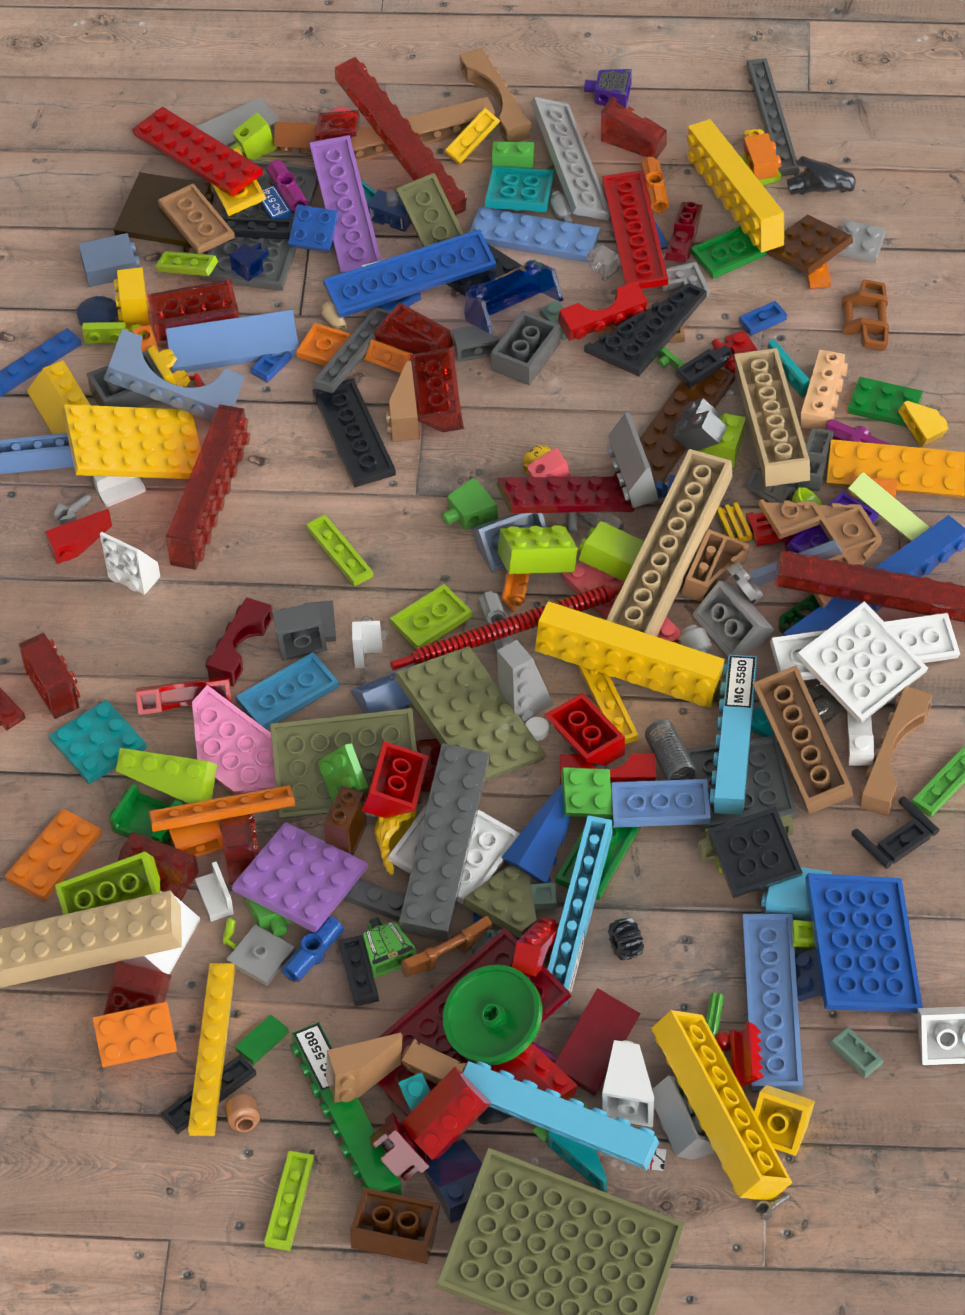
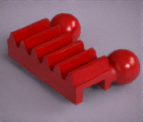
[714,1022,764,1087]

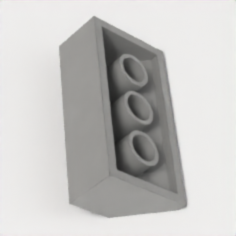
[607,412,659,508]

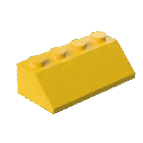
[27,360,91,435]

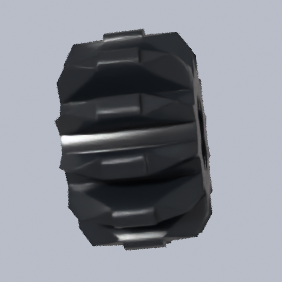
[608,918,644,960]

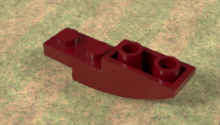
[665,202,703,263]

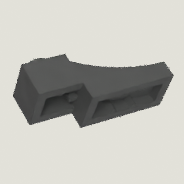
[798,428,834,491]

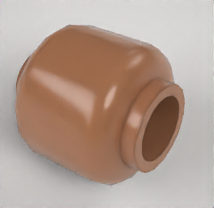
[225,1094,260,1132]

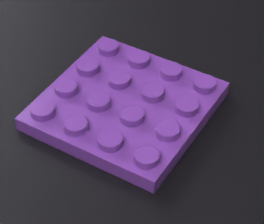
[233,822,368,933]

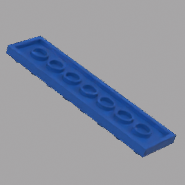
[323,229,496,318]

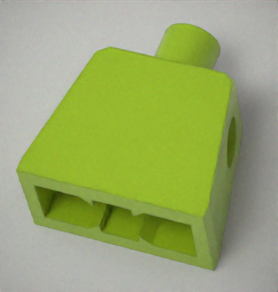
[229,112,277,160]

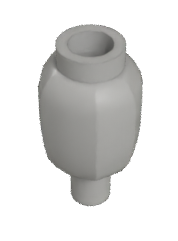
[550,191,573,223]

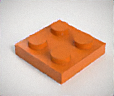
[296,322,352,366]

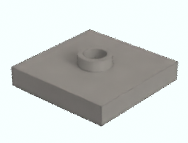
[226,925,296,986]

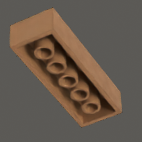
[753,665,853,814]

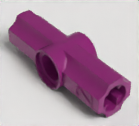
[266,160,308,211]
[825,419,892,445]

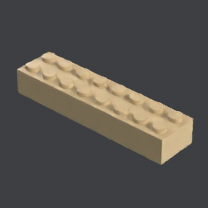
[734,348,810,487]
[0,890,182,988]

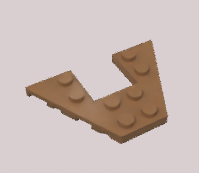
[759,499,882,608]

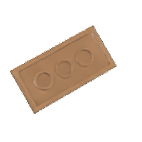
[157,183,235,254]

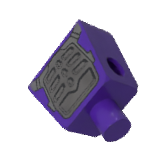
[584,69,632,110]

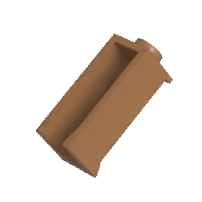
[402,1039,467,1085]

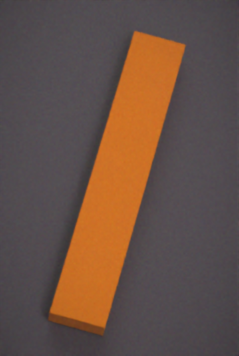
[149,785,295,832]

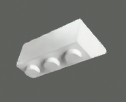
[123,891,200,978]
[917,1006,965,1065]

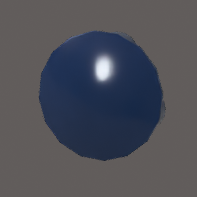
[77,296,119,326]

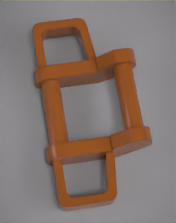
[842,279,889,351]
[401,916,492,977]

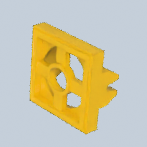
[148,345,190,387]

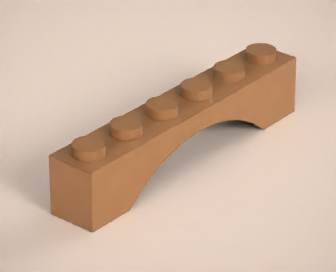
[460,48,532,142]
[858,686,932,816]

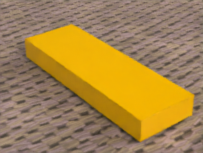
[445,108,500,165]

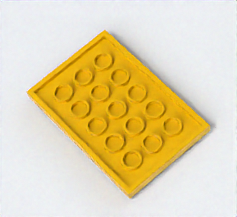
[62,405,207,479]

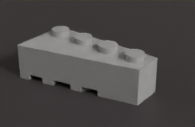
[497,640,554,722]

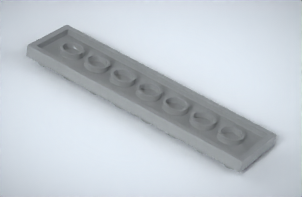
[531,97,610,221]

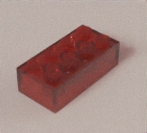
[147,279,239,342]

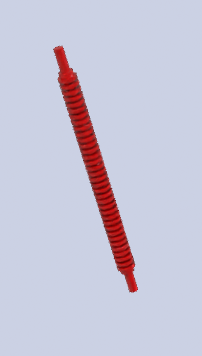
[390,583,624,670]

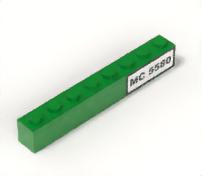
[290,1022,402,1195]

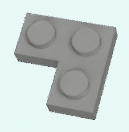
[660,262,710,297]

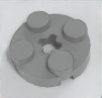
[726,562,764,605]

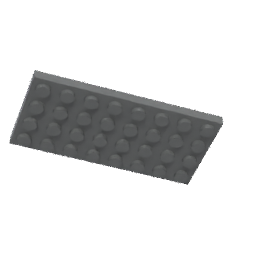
[201,159,318,291]

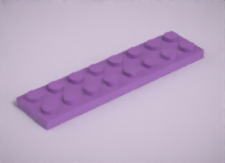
[309,135,381,273]

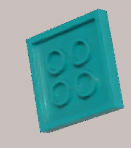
[485,166,554,212]
[49,699,147,784]

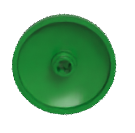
[443,965,542,1065]

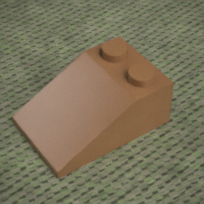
[385,361,419,442]
[326,1033,403,1103]

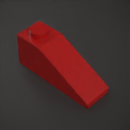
[45,509,112,564]

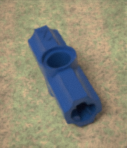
[282,916,344,983]

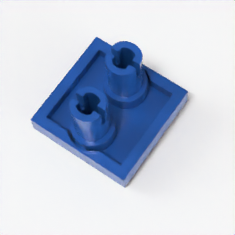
[288,205,339,253]

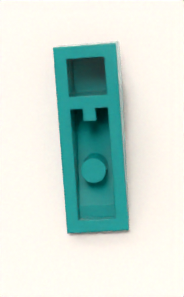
[547,1132,607,1192]

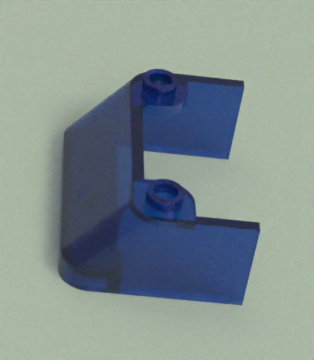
[464,260,564,334]

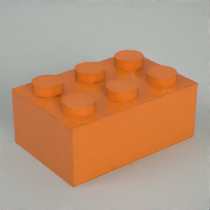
[93,1002,177,1067]

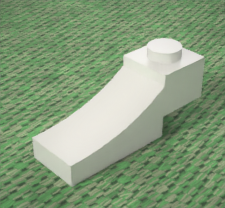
[847,711,874,766]

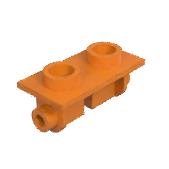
[502,571,530,612]

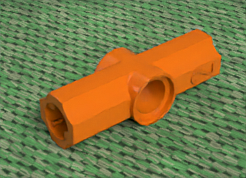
[641,157,669,213]

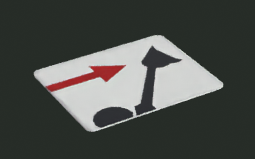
[648,1148,666,1171]

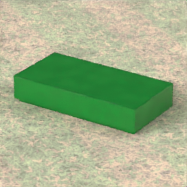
[235,1014,289,1065]

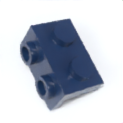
[795,948,822,1001]

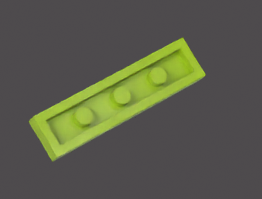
[306,515,373,587]
[264,1151,314,1251]

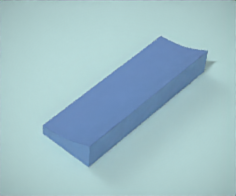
[166,310,299,373]

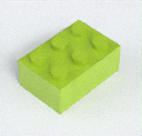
[497,525,578,574]

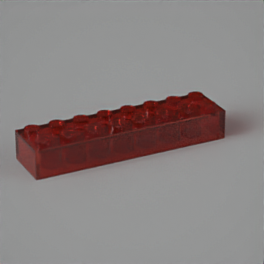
[166,404,250,570]

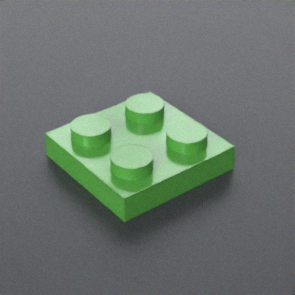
[318,743,368,802]
[561,768,613,818]

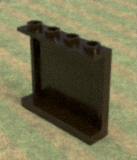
[114,172,214,253]

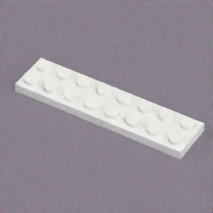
[770,613,960,680]

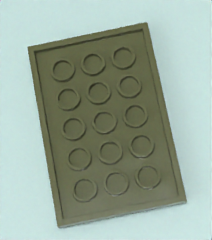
[394,646,546,782]
[270,708,422,819]

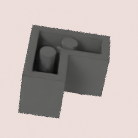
[673,398,727,451]

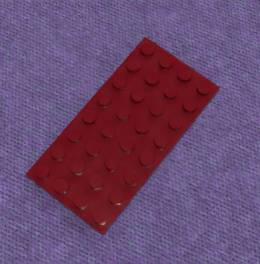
[377,928,572,1116]

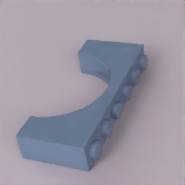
[103,329,244,426]

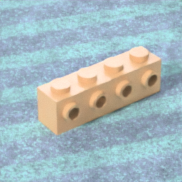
[800,350,848,430]

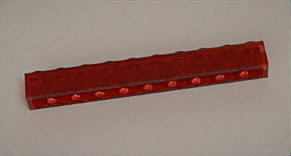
[335,57,467,216]
[774,551,965,622]

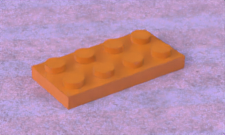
[5,808,102,902]

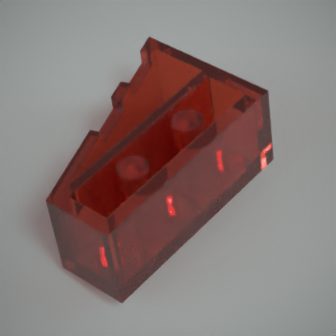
[601,96,667,159]
[374,302,454,360]

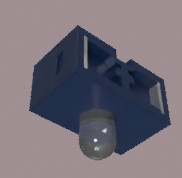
[367,189,411,232]

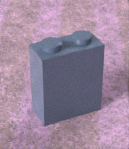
[79,233,140,287]

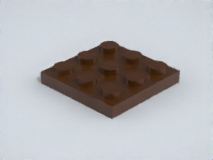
[767,215,853,275]

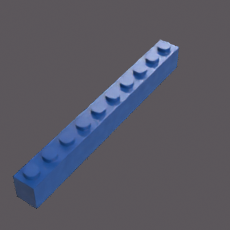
[783,515,965,636]

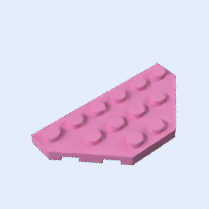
[192,685,276,795]

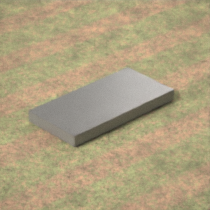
[196,97,281,147]

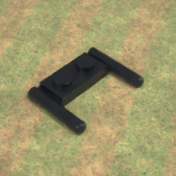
[851,796,940,869]

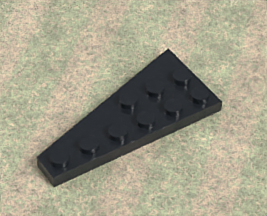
[584,283,707,377]

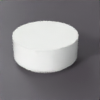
[525,717,549,741]

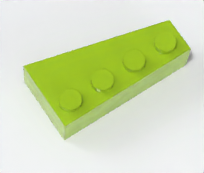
[116,748,218,804]

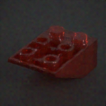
[103,961,172,1015]

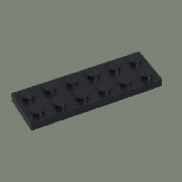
[312,378,396,488]

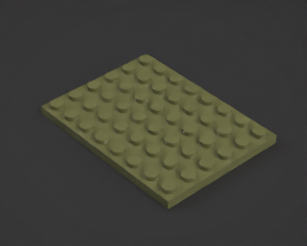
[436,1148,685,1315]

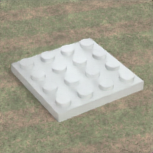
[796,601,928,724]
[388,803,520,904]

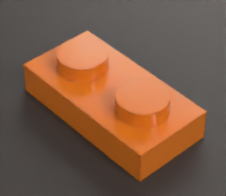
[365,339,412,373]

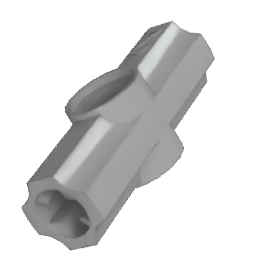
[478,591,514,654]

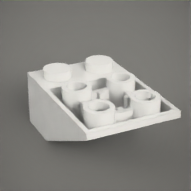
[100,532,160,595]

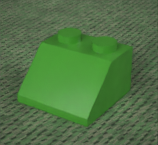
[492,142,535,169]

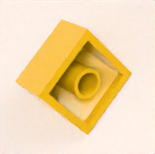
[754,1085,815,1156]

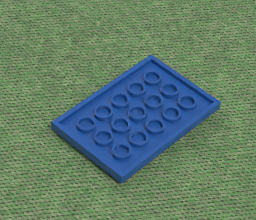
[805,873,923,1013]

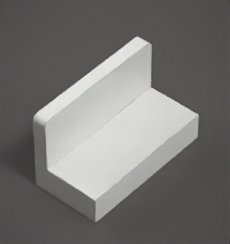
[93,476,146,507]
[352,621,382,669]
[195,861,234,922]

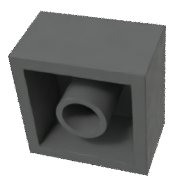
[272,602,328,661]

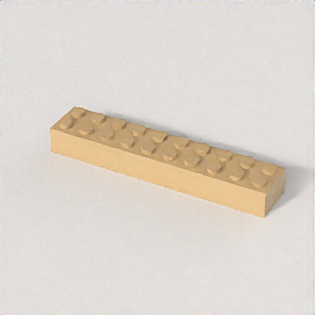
[607,449,733,637]

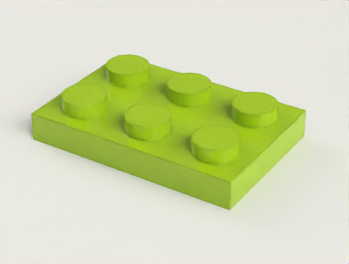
[390,584,473,648]

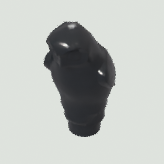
[786,156,856,195]

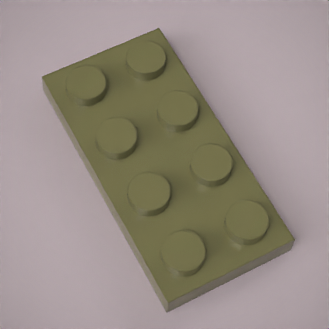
[396,173,464,247]

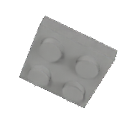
[837,220,886,263]

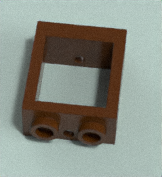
[324,786,367,855]

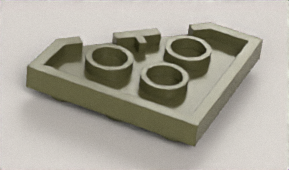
[463,864,537,938]

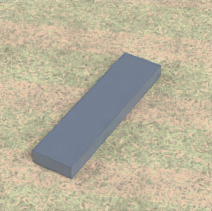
[750,540,843,586]

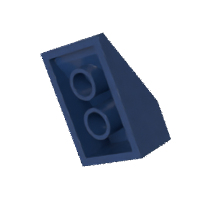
[423,1139,482,1224]

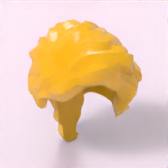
[374,809,417,875]

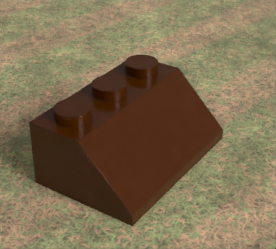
[350,1188,440,1264]

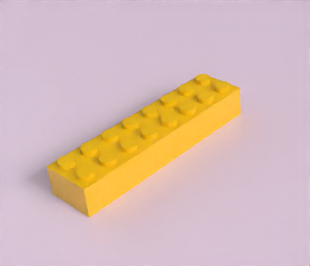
[686,119,784,253]
[535,601,725,709]
[651,1010,792,1201]

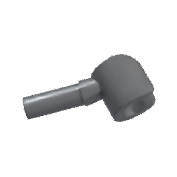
[756,1194,789,1220]

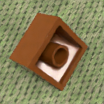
[274,122,321,153]

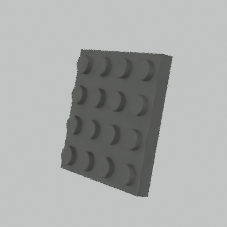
[684,736,797,832]

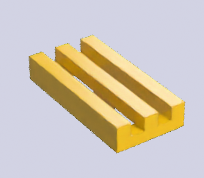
[716,502,752,542]

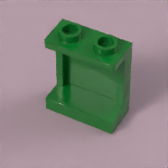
[109,784,184,852]

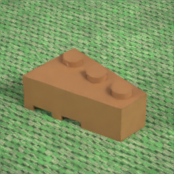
[681,529,750,602]

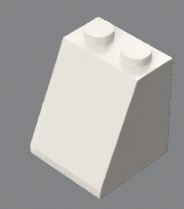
[602,1040,654,1127]

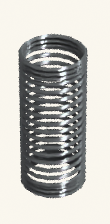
[645,720,697,780]

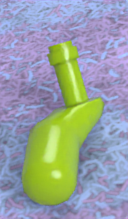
[222,918,237,950]

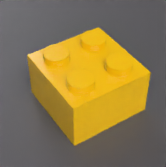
[114,267,150,328]

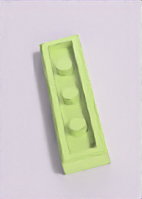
[848,472,930,542]

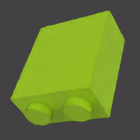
[579,521,644,582]

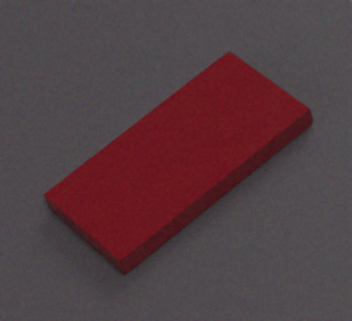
[555,988,641,1096]

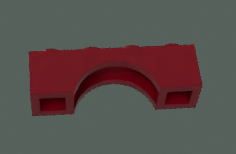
[205,597,273,687]

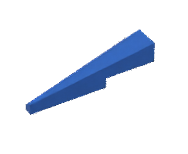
[501,783,571,883]

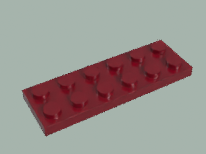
[497,476,635,514]

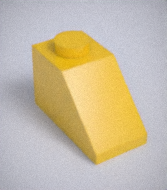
[898,401,949,448]

